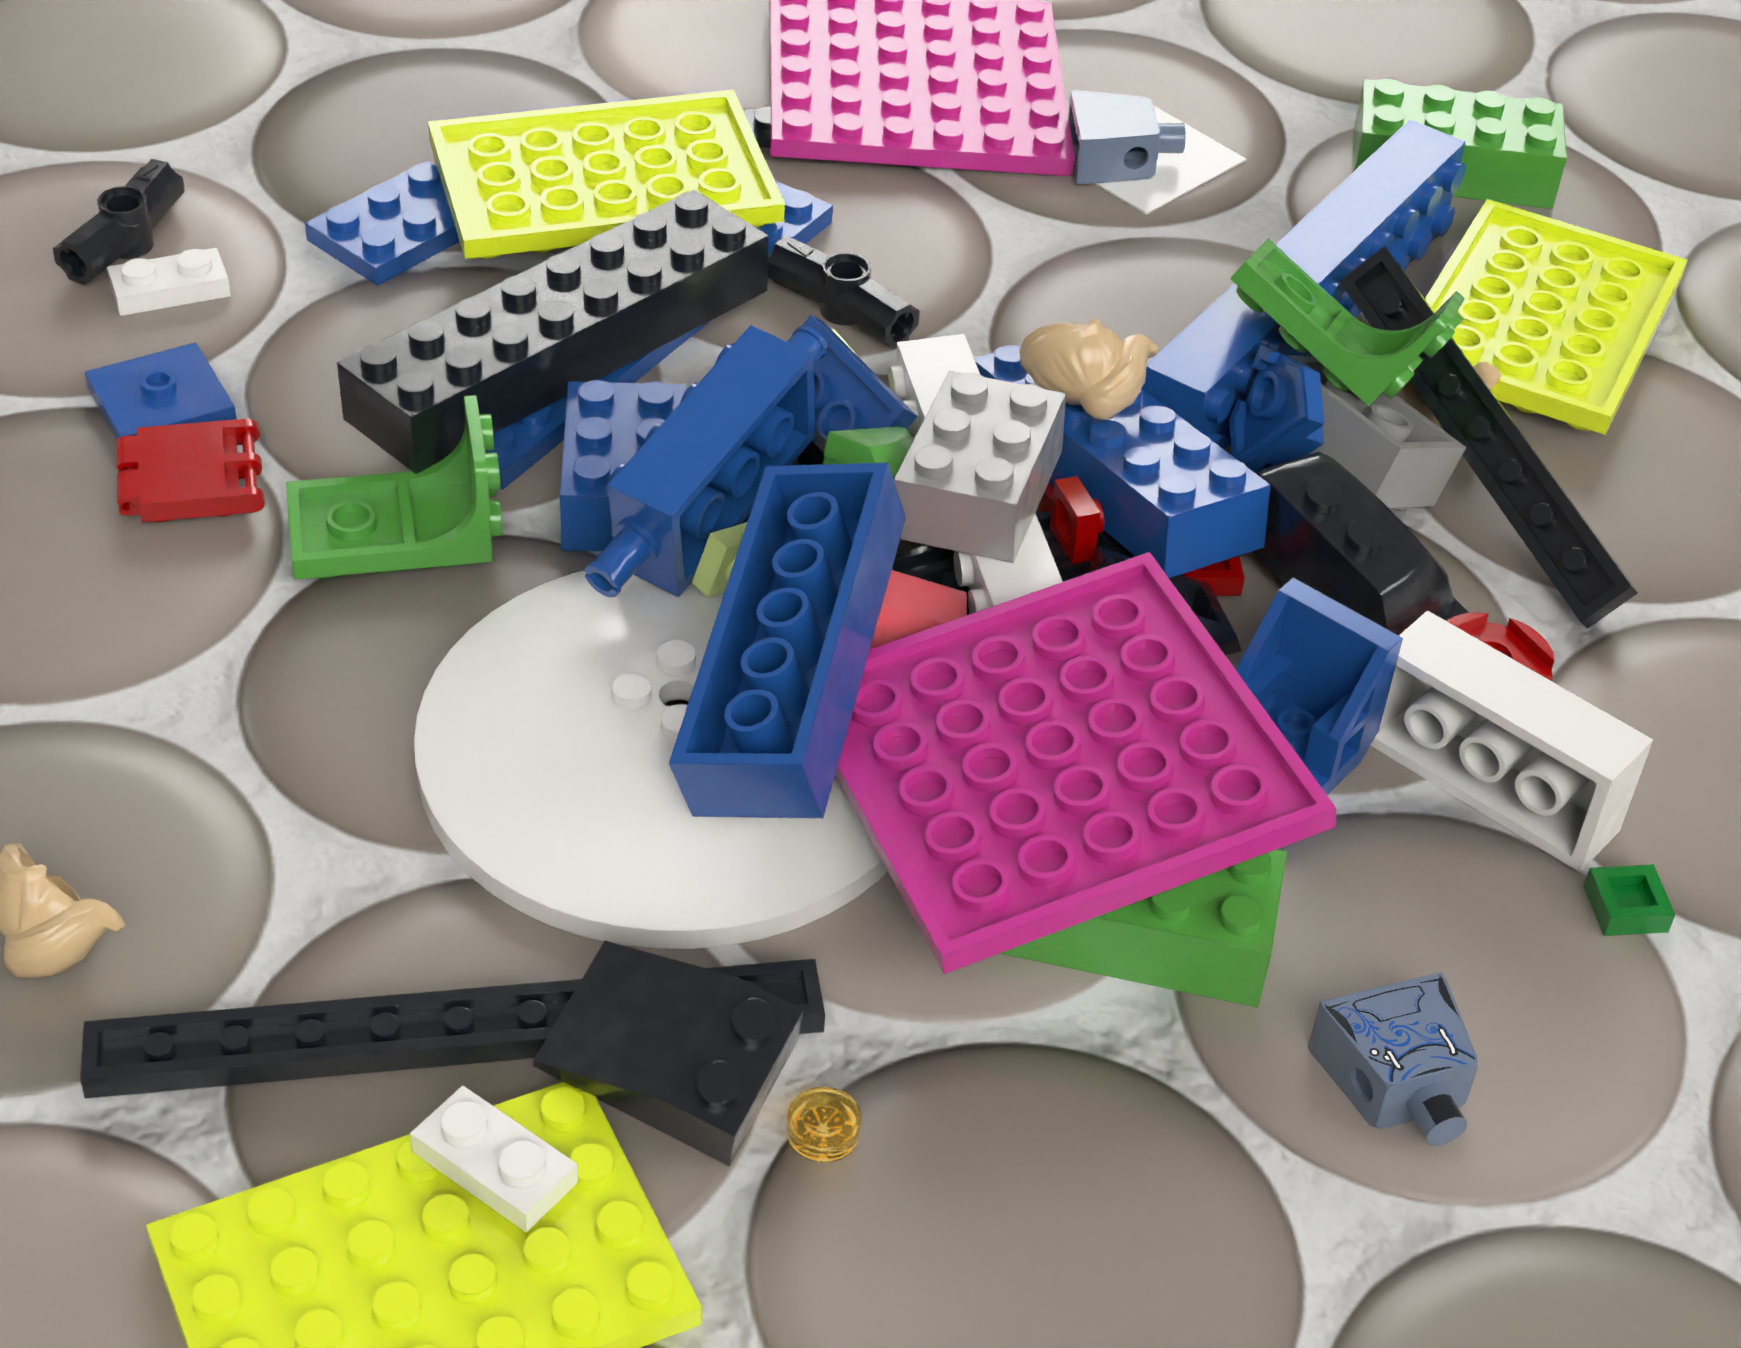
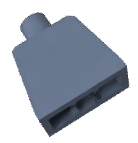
[1068,90,1186,184]

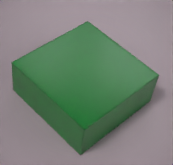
[1583,864,1675,936]

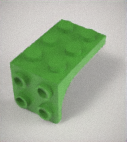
[1230,238,1465,407]
[286,395,503,580]

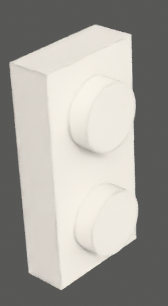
[107,248,231,316]
[410,1085,578,1232]

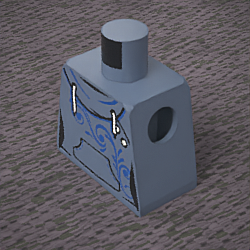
[1308,972,1478,1146]

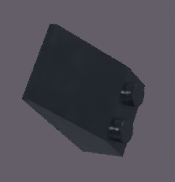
[533,941,804,1167]

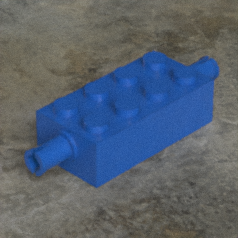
[584,325,827,597]

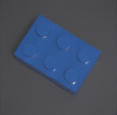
[560,380,686,551]

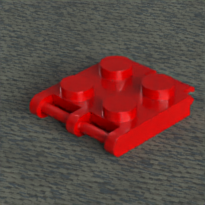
[116,419,265,523]

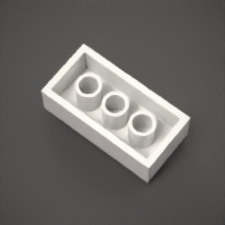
[1371,610,1653,872]

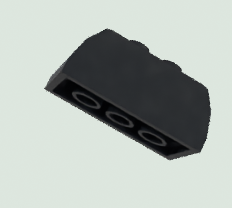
[1252,452,1469,635]

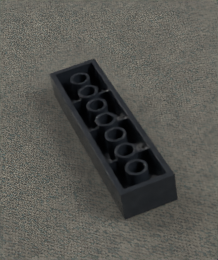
[337,189,769,474]

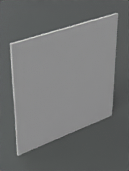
[1073,106,1246,215]

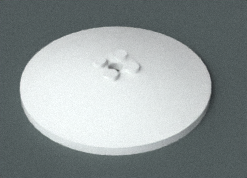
[414,570,888,949]

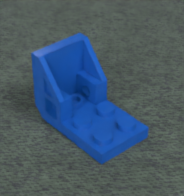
[1236,578,1403,795]

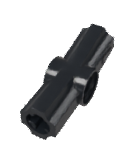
[53,159,185,285]
[768,236,920,349]

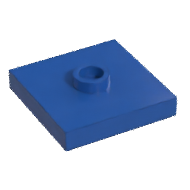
[85,342,237,440]

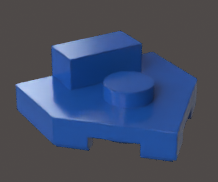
[1229,345,1325,473]

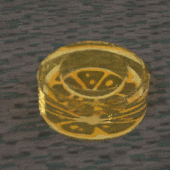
[786,1087,861,1163]

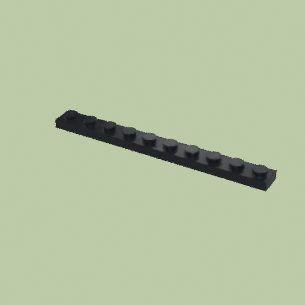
[80,959,825,1099]

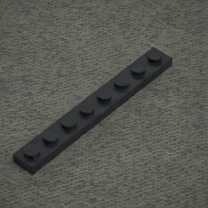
[1339,246,1638,629]

